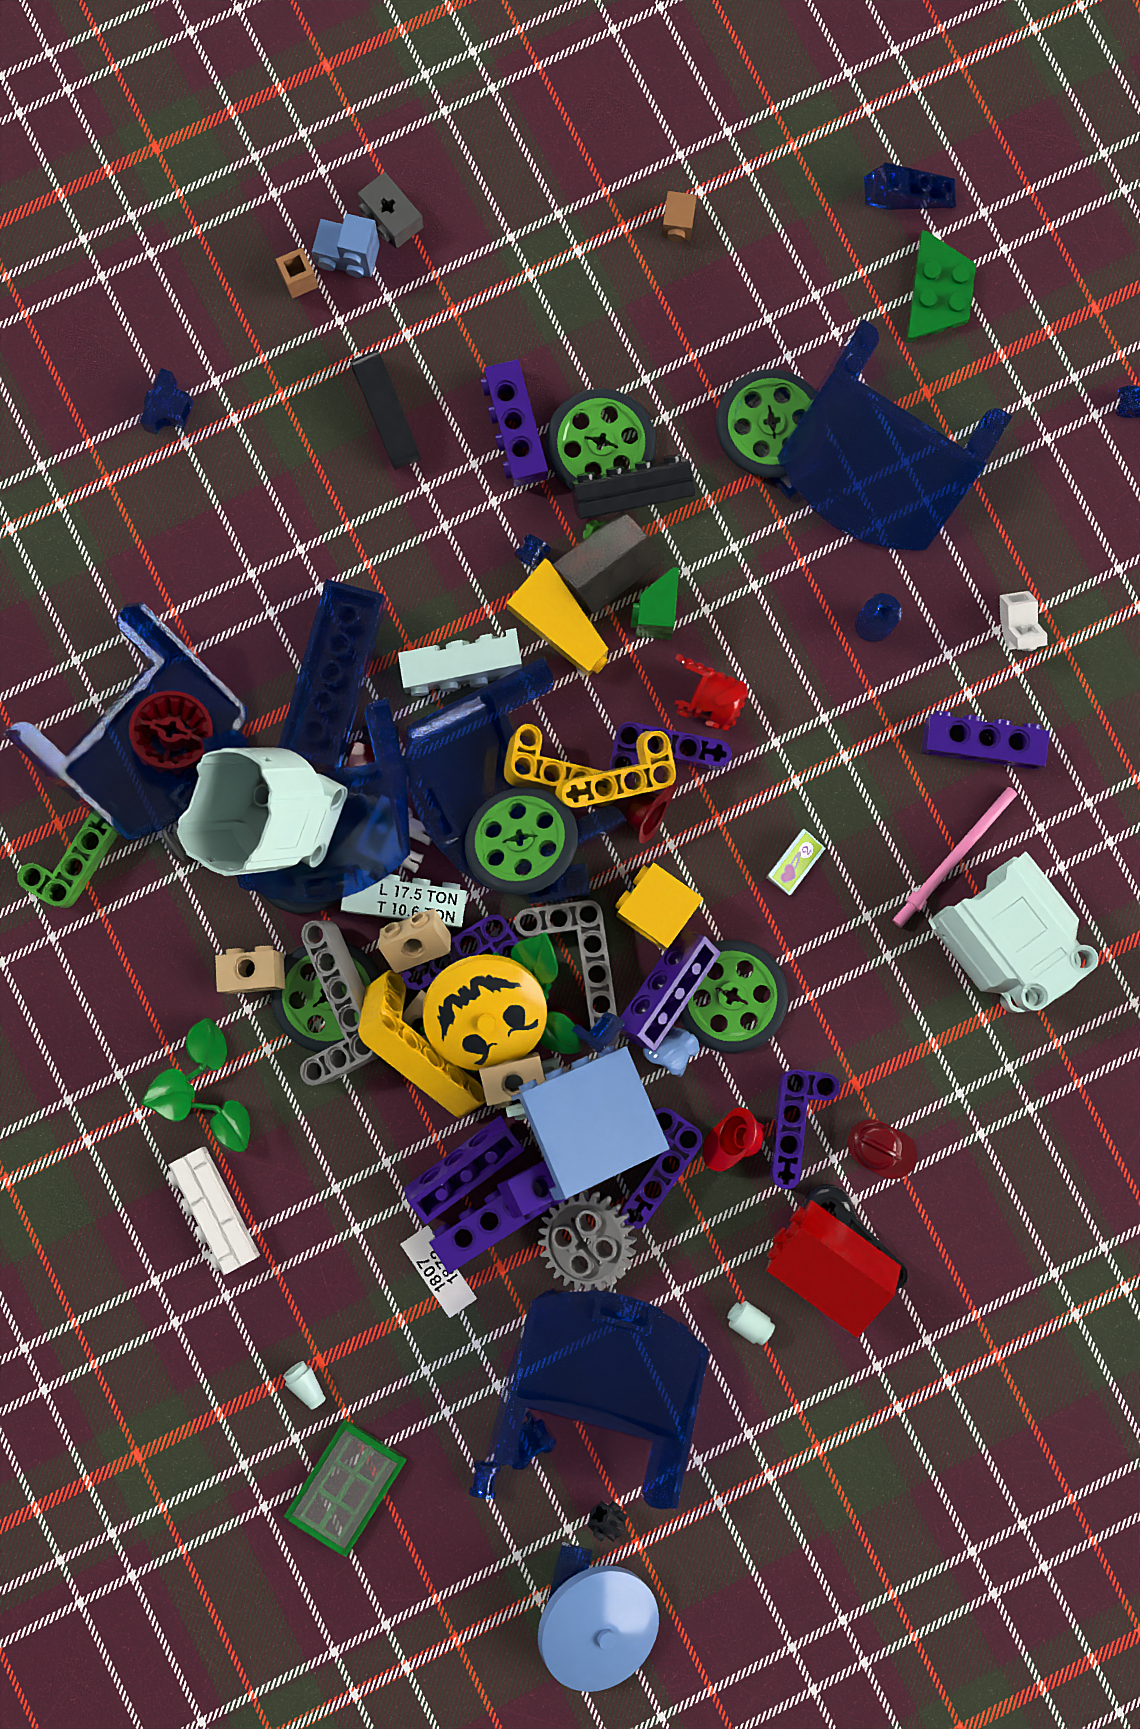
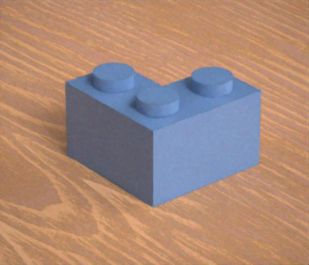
[312,213,380,278]

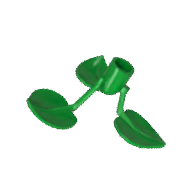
[511,932,582,1054]
[141,1017,250,1153]

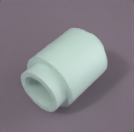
[727,1301,775,1345]

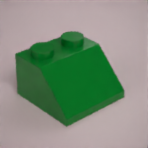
[631,567,679,640]

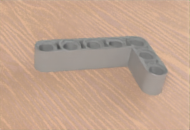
[515,900,620,1048]
[300,920,380,1086]

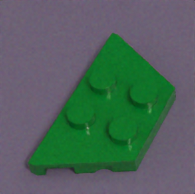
[906,230,976,342]

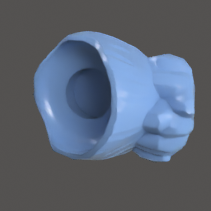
[643,1027,700,1077]

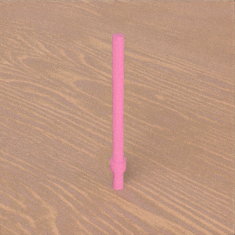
[892,787,1017,928]

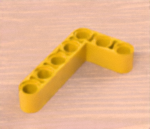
[358,970,486,1118]

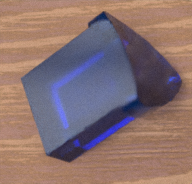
[571,1011,625,1053]

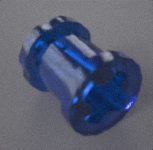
[469,1460,501,1500]

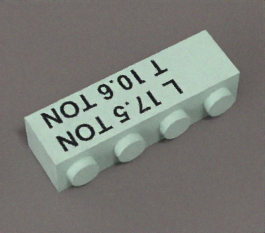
[340,869,467,928]

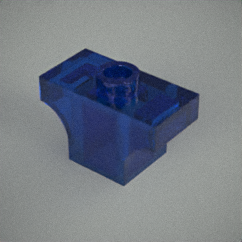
[139,368,194,435]
[546,1542,592,1605]

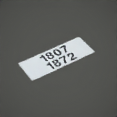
[400,1225,477,1318]

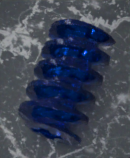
[855,593,902,642]

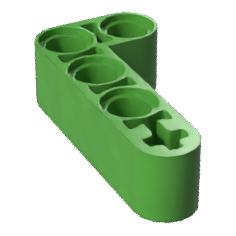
[17,802,126,908]

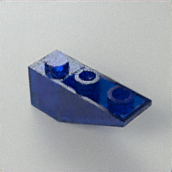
[864,162,956,210]

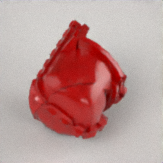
[674,654,748,731]

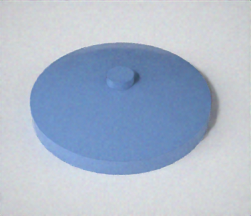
[538,1565,659,1692]

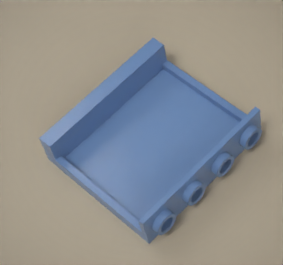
[511,1044,670,1201]

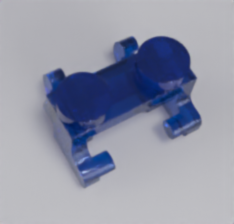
[499,1410,556,1470]

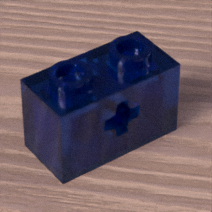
[525,863,590,906]

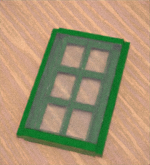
[284,1419,407,1557]

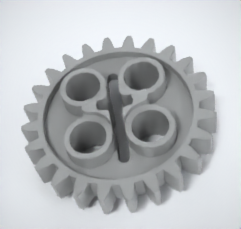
[538,1190,637,1292]

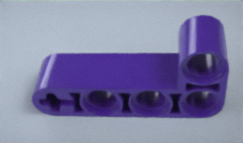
[610,722,731,782]
[403,915,519,991]
[769,1069,840,1189]
[620,1107,702,1229]

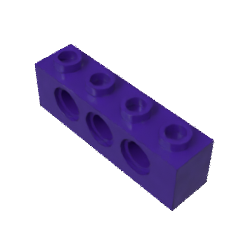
[480,359,548,488]
[921,711,1050,770]
[614,929,721,1052]
[403,1115,525,1224]
[497,1160,586,1220]
[429,1182,551,1274]

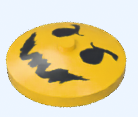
[422,954,547,1071]

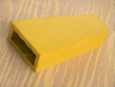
[507,558,608,677]

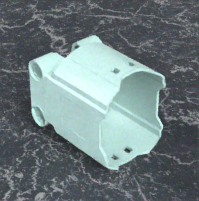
[177,747,348,876]
[929,852,1099,1013]

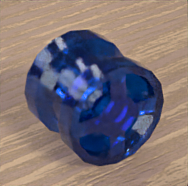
[1116,385,1140,418]
[514,533,551,569]

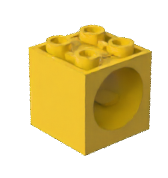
[615,862,704,951]

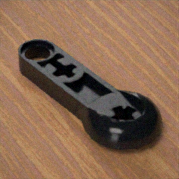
[802,1184,909,1289]

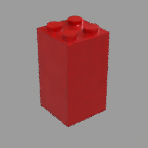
[766,1200,901,1338]

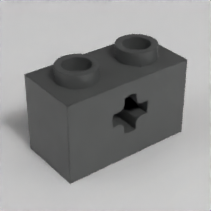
[358,172,424,248]

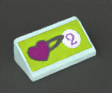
[766,829,825,896]

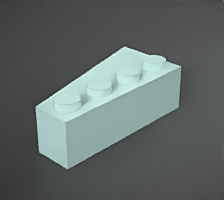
[398,628,523,696]

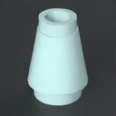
[283,1361,326,1410]

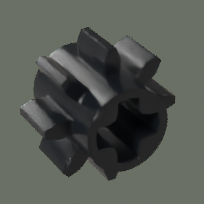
[587,1501,628,1542]

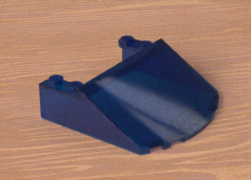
[777,319,1012,551]
[3,602,248,841]
[405,657,627,889]
[202,697,410,903]
[485,1290,709,1511]

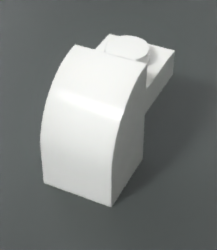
[1000,591,1047,651]

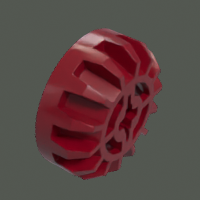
[129,691,213,775]

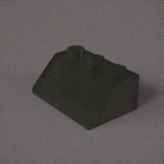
[552,511,664,614]

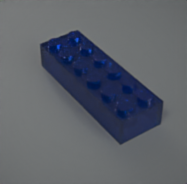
[277,579,387,772]

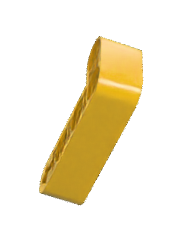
[504,724,616,807]
[555,731,676,807]

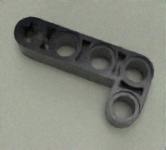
[350,349,422,471]

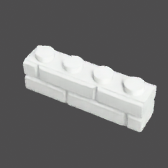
[167,1146,260,1275]

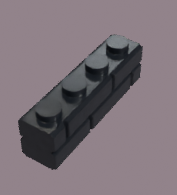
[570,454,695,520]

